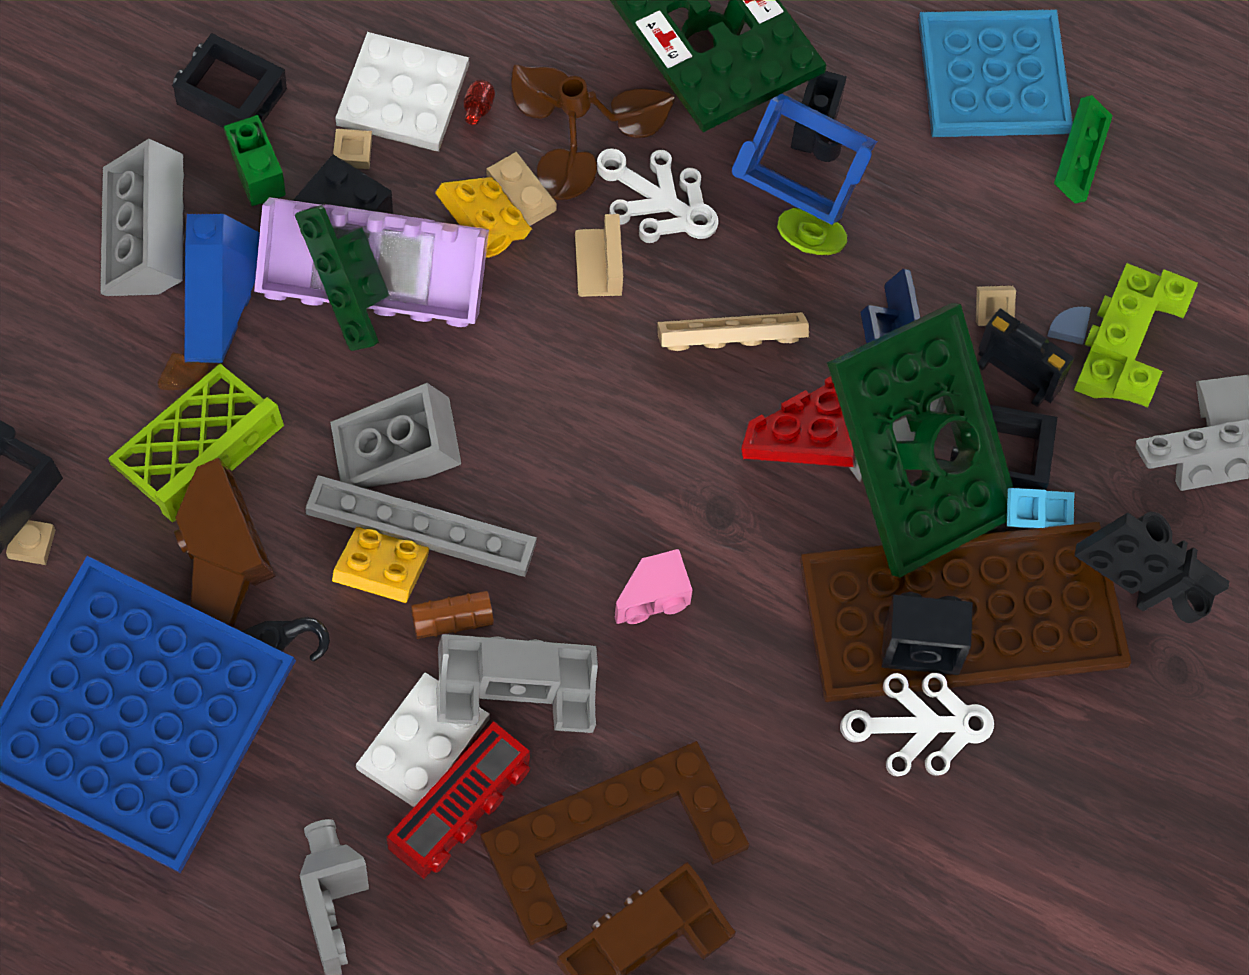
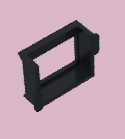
[0,420,63,554]

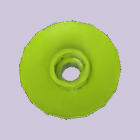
[777,208,847,255]

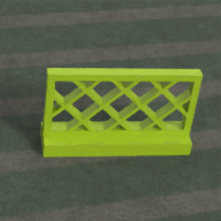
[108,364,284,523]

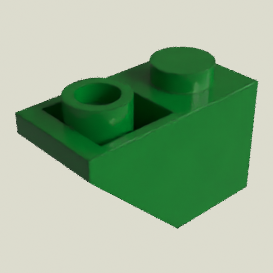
[224,115,286,207]

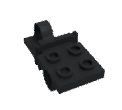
[1074,512,1229,623]

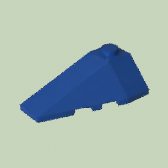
[184,214,260,363]

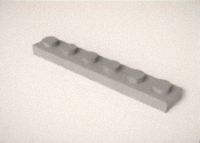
[305,475,537,577]

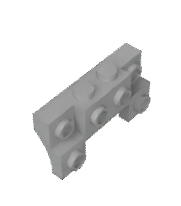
[436,634,598,733]

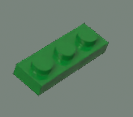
[1054,95,1113,204]

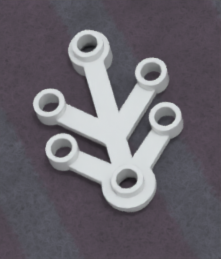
[597,149,718,243]
[840,673,994,777]

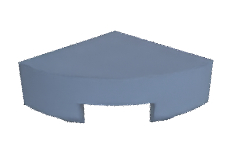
[1047,307,1091,345]

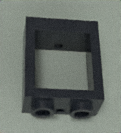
[172,33,287,128]
[950,405,1058,490]

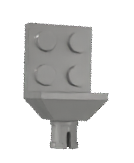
[299,819,369,975]

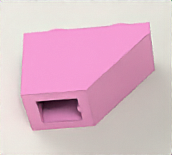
[615,549,693,624]

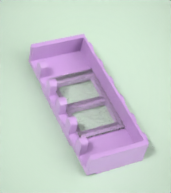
[254,197,489,327]

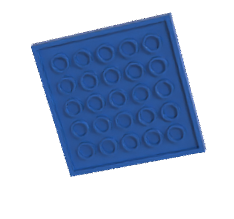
[0,556,296,873]

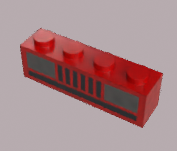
[387,721,530,879]

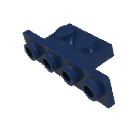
[860,269,921,344]

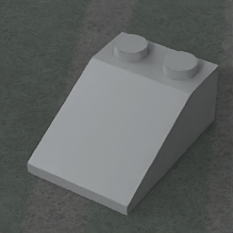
[330,383,461,488]

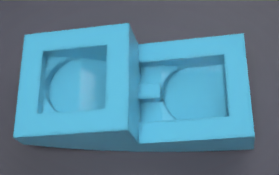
[1007,488,1075,529]

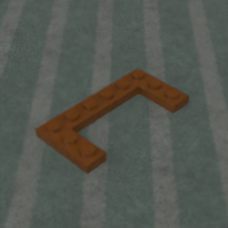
[481,741,749,946]

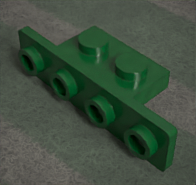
[295,205,390,351]

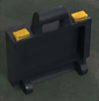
[978,308,1074,407]

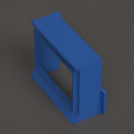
[732,94,878,225]

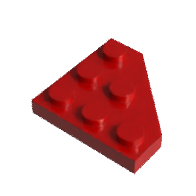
[741,376,856,467]

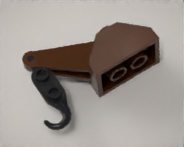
[174,458,330,661]

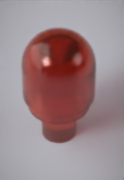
[464,80,495,125]

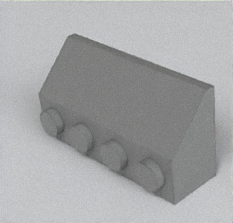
[101,139,184,296]

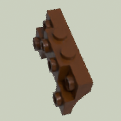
[557,862,736,975]

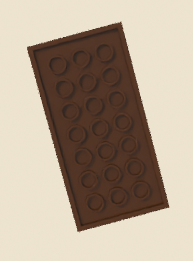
[800,522,1131,702]

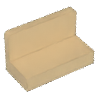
[575,214,623,297]

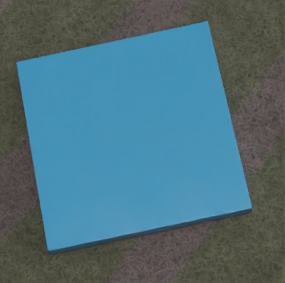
[918,10,1073,137]

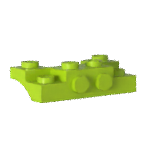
[1074,263,1198,408]

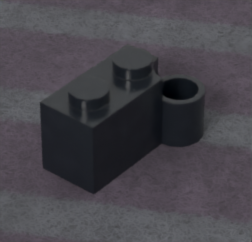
[791,71,847,162]

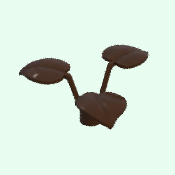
[511,65,675,200]

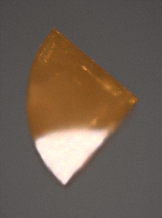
[158,352,208,391]

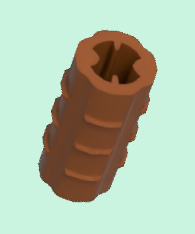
[411,591,494,639]

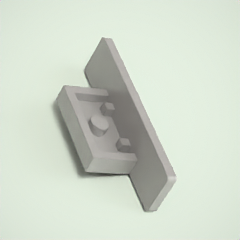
[1136,419,1249,491]

